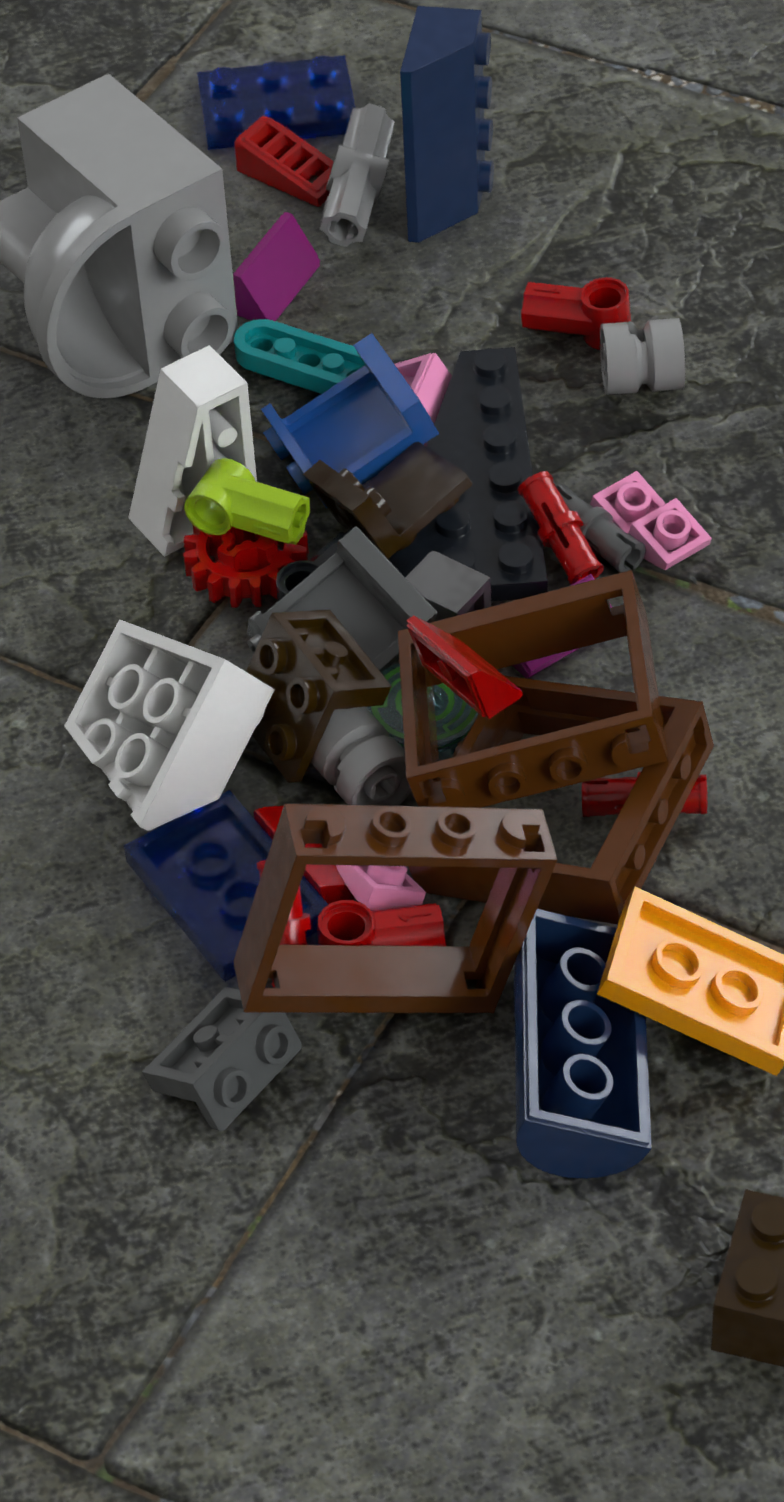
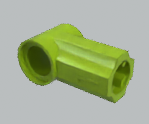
[184,458,310,545]

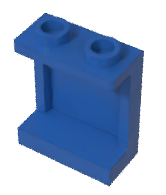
[261,333,440,508]

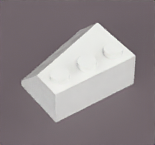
[64,619,275,831]

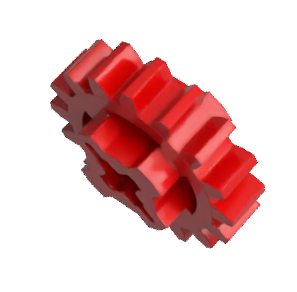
[183,524,309,608]

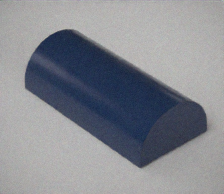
[514,909,652,1178]

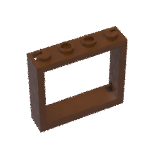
[398,570,668,808]
[408,676,714,925]
[234,804,557,1013]

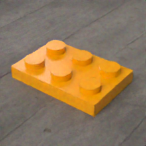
[597,887,784,1076]

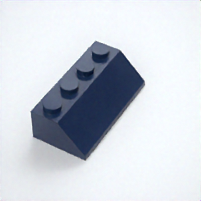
[400,6,494,243]

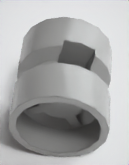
[600,318,685,395]
[311,707,412,806]

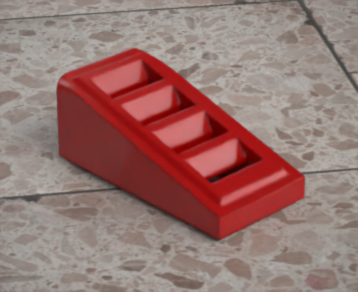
[235,116,334,207]

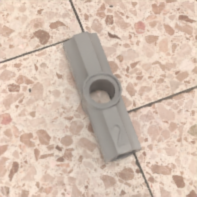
[320,103,395,247]

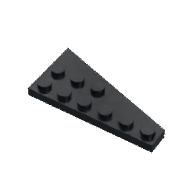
[388,347,548,601]

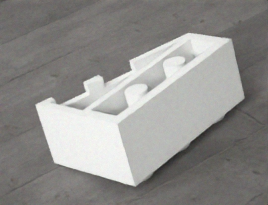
[129,345,257,557]

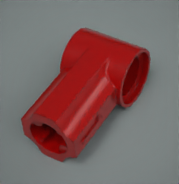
[521,278,631,350]
[318,900,446,946]

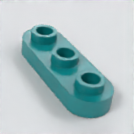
[234,319,365,394]

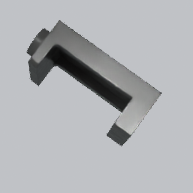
[247,526,437,673]

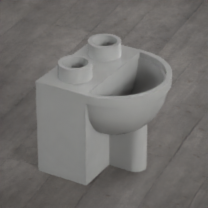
[0,73,238,398]

